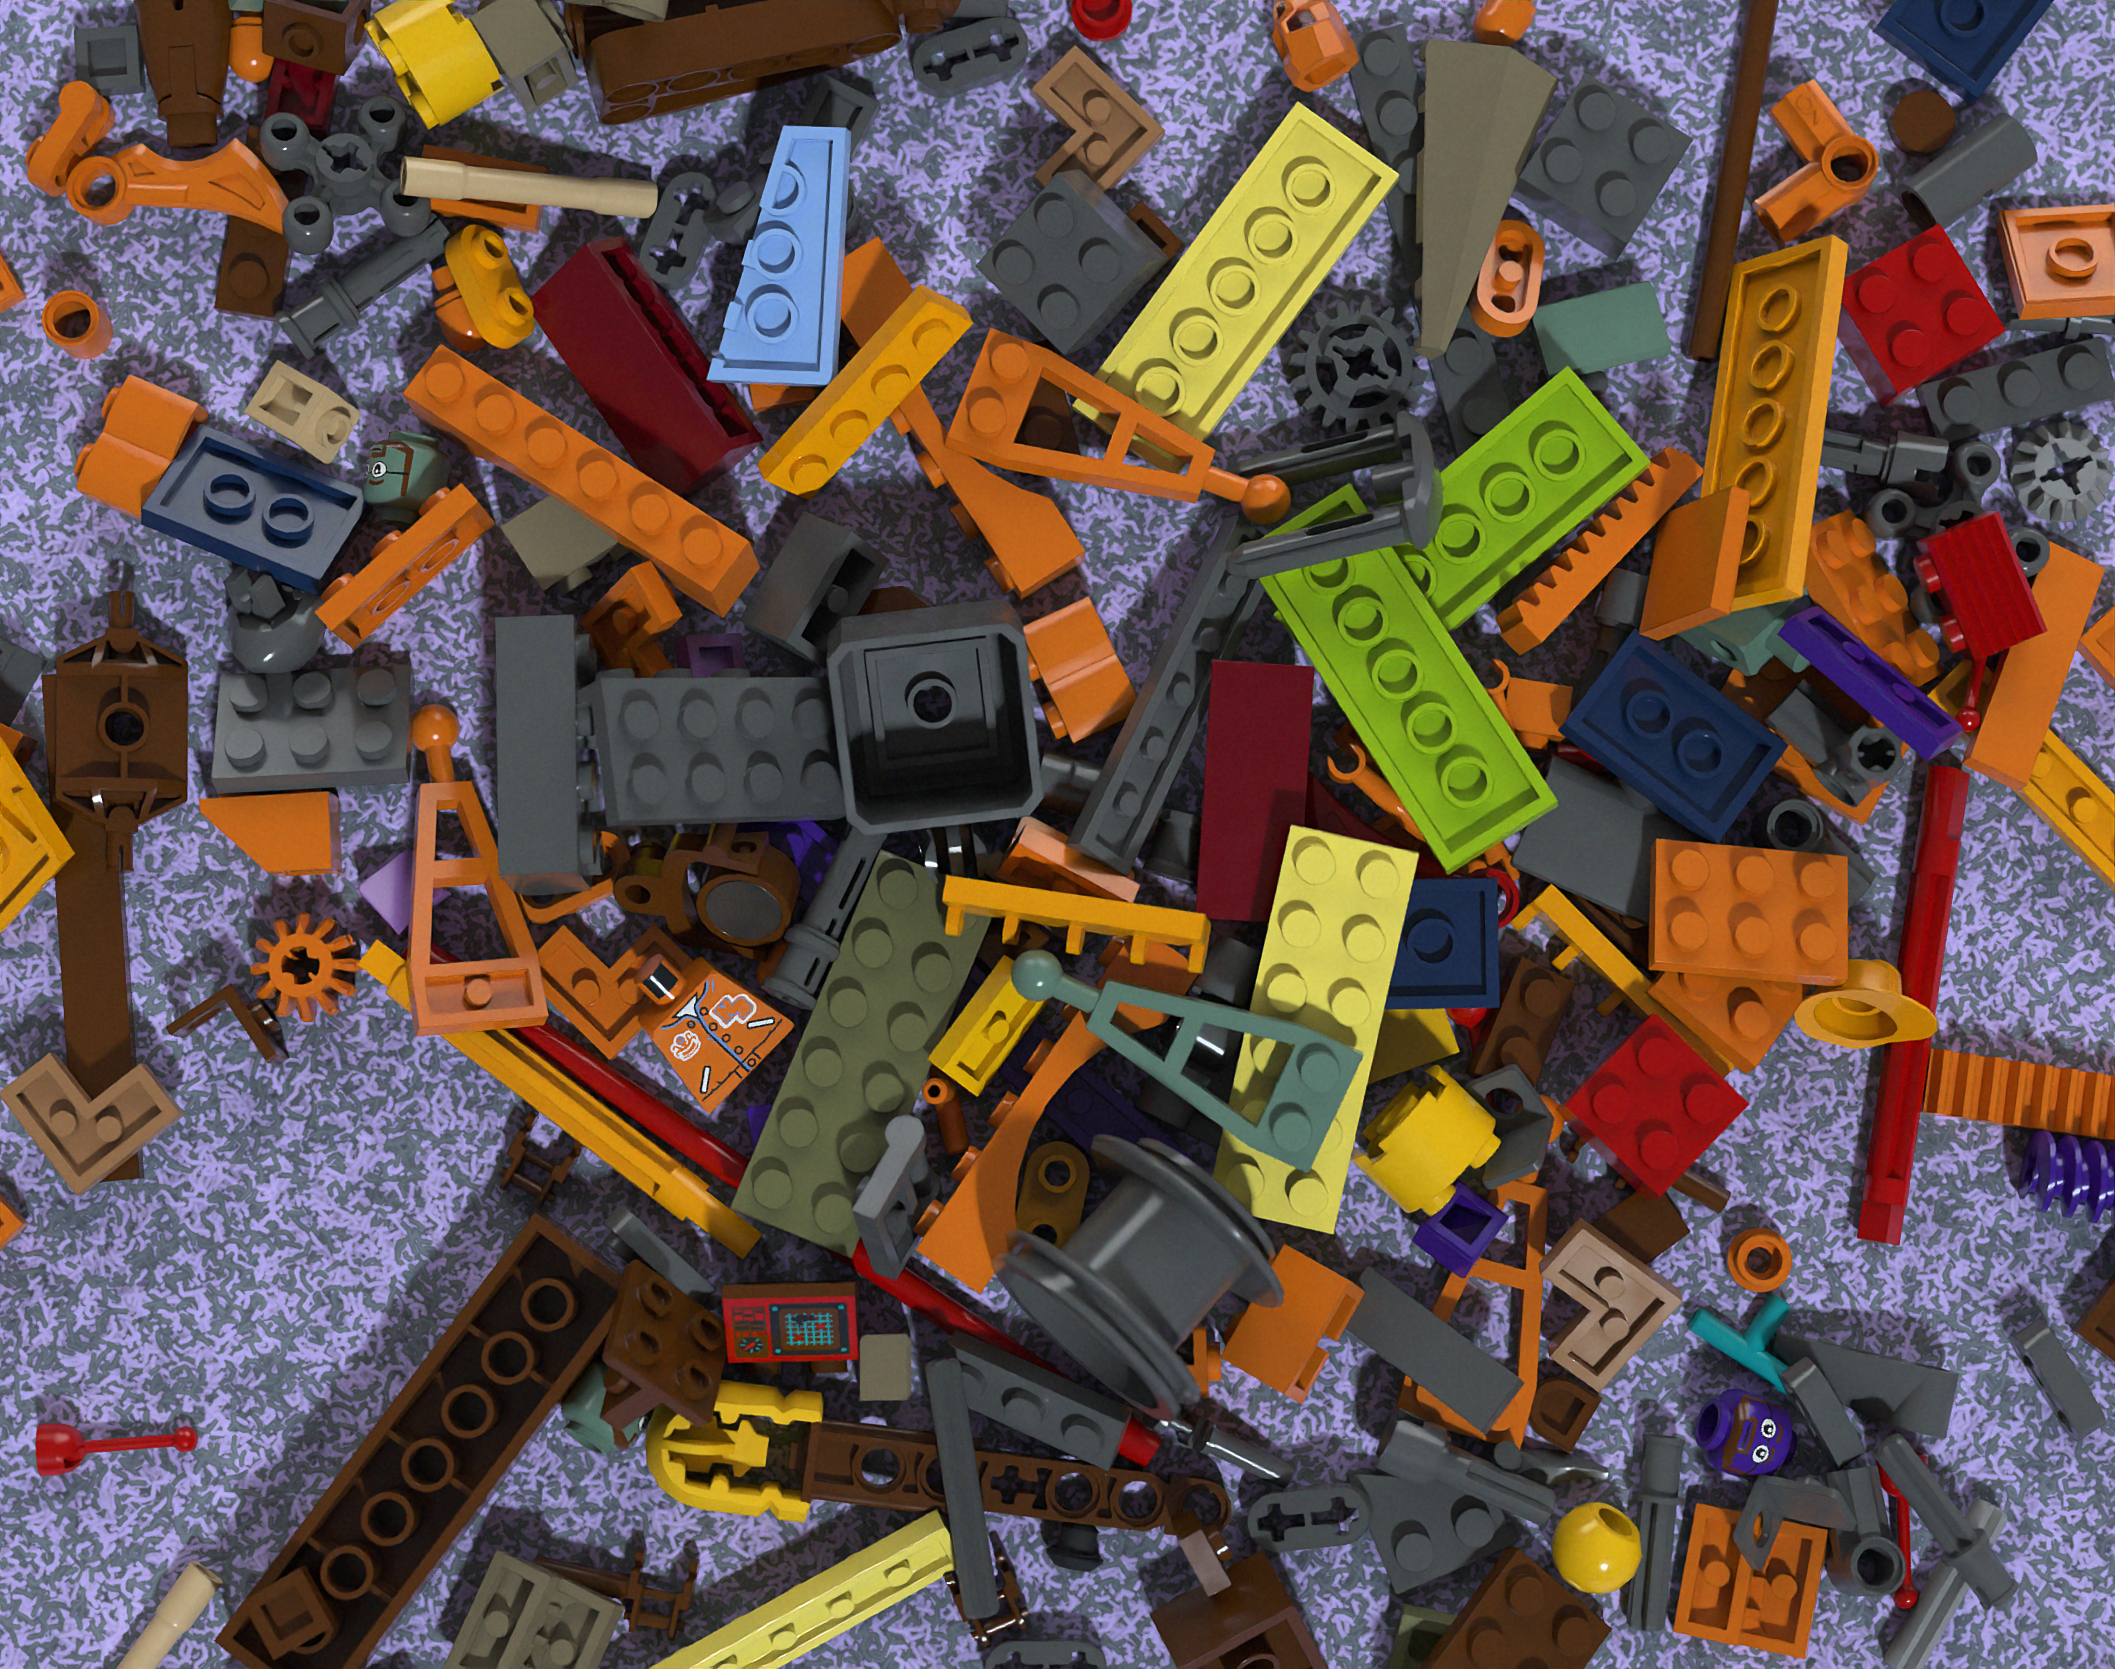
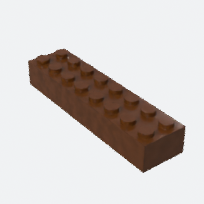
[214,1212,624,1669]

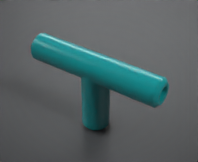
[1687,1294,1791,1397]

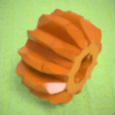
[250,912,363,1022]

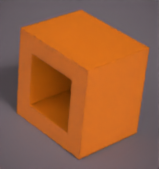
[1504,677,1573,752]

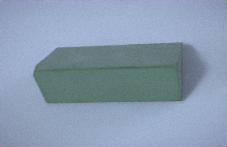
[1530,281,1671,381]

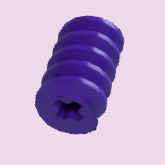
[2017,1130,2115,1228]

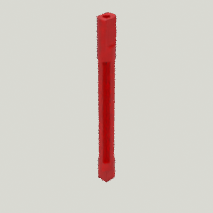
[1857,766,1970,1246]

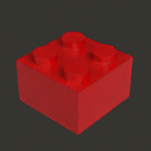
[1837,223,2006,408]
[1556,1012,1749,1201]

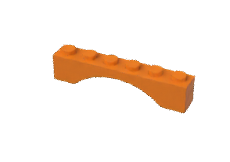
[840,236,1086,602]
[402,344,760,618]
[912,936,1199,1294]

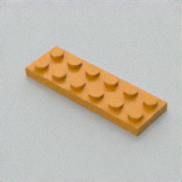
[1700,234,1849,612]

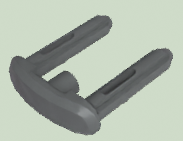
[1226,410,1443,579]

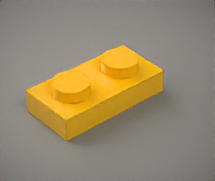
[927,955,1052,1097]

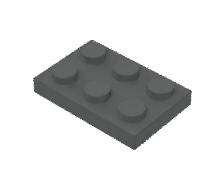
[211,664,415,794]

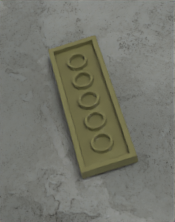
[730,849,992,1259]

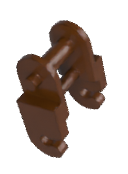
[498,1111,584,1210]
[943,1548,1030,1648]

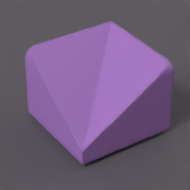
[356,848,453,938]

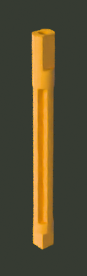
[357,939,762,1259]

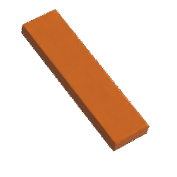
[1961,541,2105,791]

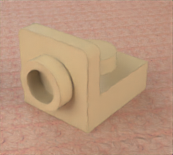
[243,359,361,465]

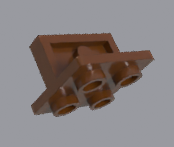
[599,1260,727,1431]

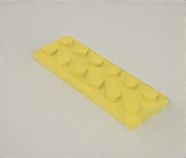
[1072,101,1400,474]
[1212,824,1419,1234]

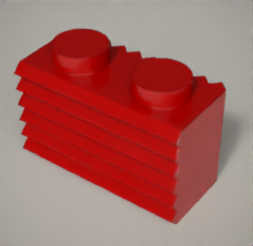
[1913,511,2048,661]

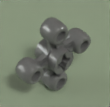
[259,95,431,255]
[1861,441,2050,626]

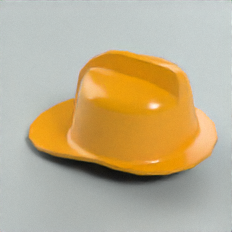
[1794,959,1939,1049]

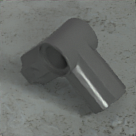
[1764,679,1905,807]

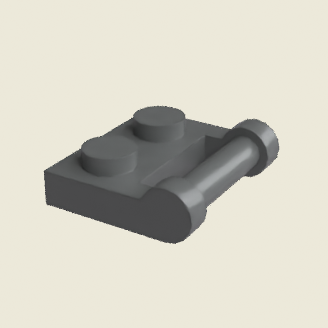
[852,1115,944,1281]

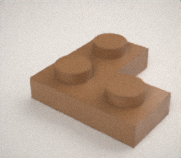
[1031,45,1165,195]
[0,1053,186,1195]
[1538,1217,1683,1393]

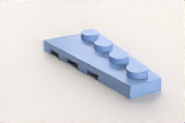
[706,126,851,387]

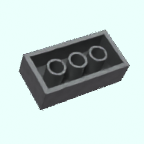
[495,615,604,896]

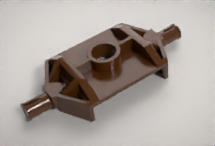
[53,591,188,873]

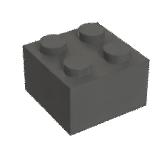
[1511,73,1693,261]
[975,169,1169,355]

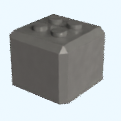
[827,599,1043,835]

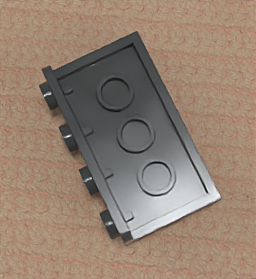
[577,668,846,827]

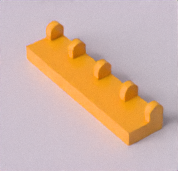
[942,875,1211,974]
[1509,883,1735,1079]

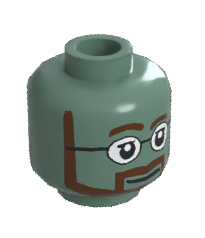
[362,431,452,528]
[561,1359,657,1457]

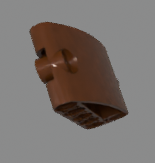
[564,0,902,126]

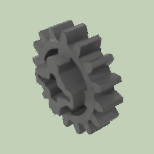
[1288,299,1427,435]

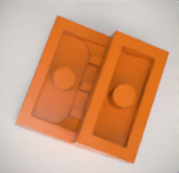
[1673,1502,1829,1659]

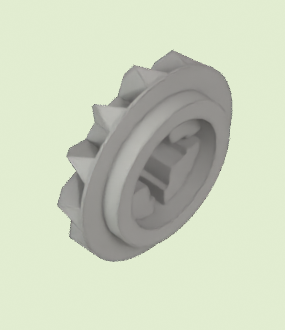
[2010,421,2114,523]

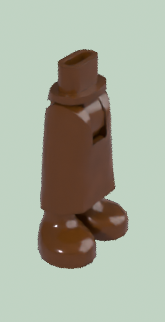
[134,0,233,149]

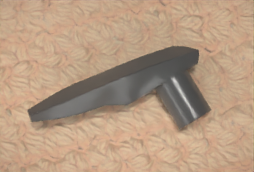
[1490,1441,1608,1486]

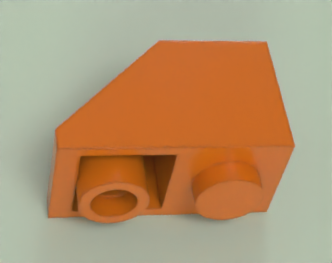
[199,788,342,877]

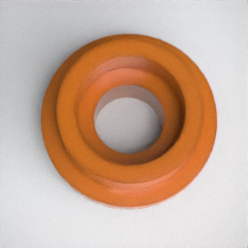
[1726,1228,1792,1292]

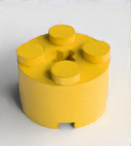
[363,0,505,130]
[1350,1065,1501,1216]

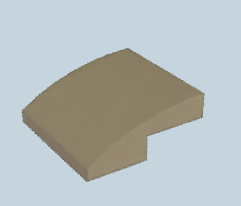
[442,1549,625,1669]

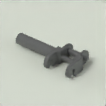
[1141,1410,1295,1489]

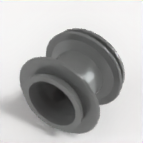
[991,1134,1284,1423]

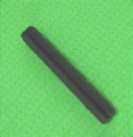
[925,1357,999,1619]

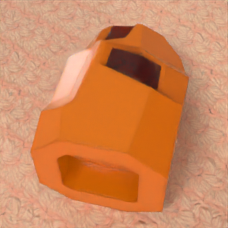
[1272,0,1360,93]

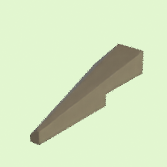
[1414,39,1560,361]

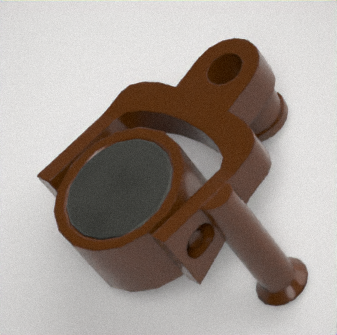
[613,823,801,962]

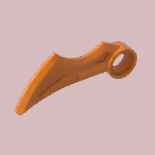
[66,138,290,235]

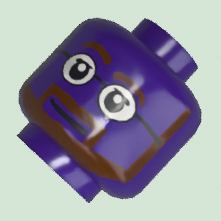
[1695,1388,1797,1482]

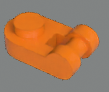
[25,81,115,197]

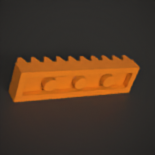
[1495,446,1704,656]
[1921,1049,2115,1142]

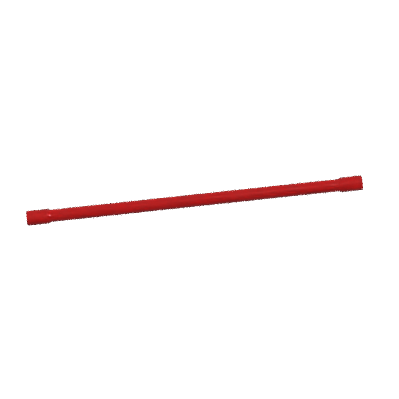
[401,940,1164,1470]

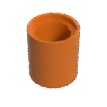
[42,290,113,359]

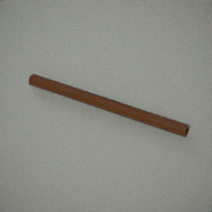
[1685,0,1779,363]

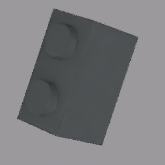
[740,511,890,669]

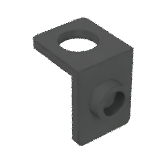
[1463,1064,1555,1190]
[1733,1474,1857,1570]

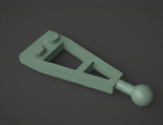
[1011,949,1364,1173]

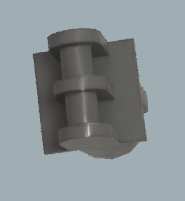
[916,822,989,883]

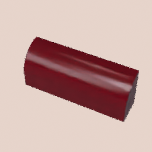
[530,236,764,500]
[1195,660,1315,922]

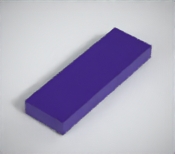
[1777,605,1964,761]

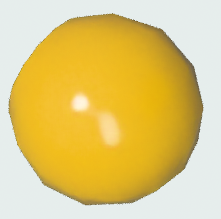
[1551,1502,1642,1595]

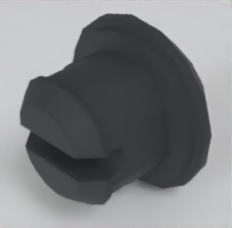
[1046,1522,1103,1572]

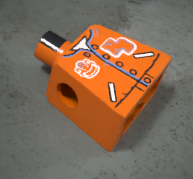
[634,954,796,1114]

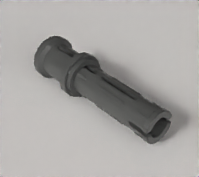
[273,212,452,361]
[761,822,888,1012]

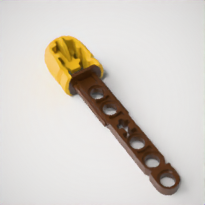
[645,1380,1231,1536]

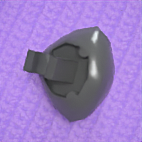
[223,565,327,673]

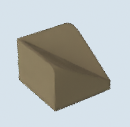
[860,1332,911,1401]

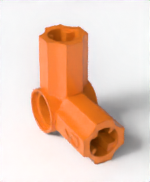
[1752,79,1879,249]

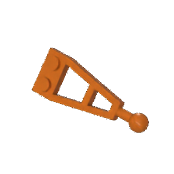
[945,327,1291,525]
[406,704,548,1037]
[1394,1095,1565,1450]

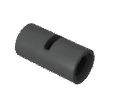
[1897,113,2038,232]

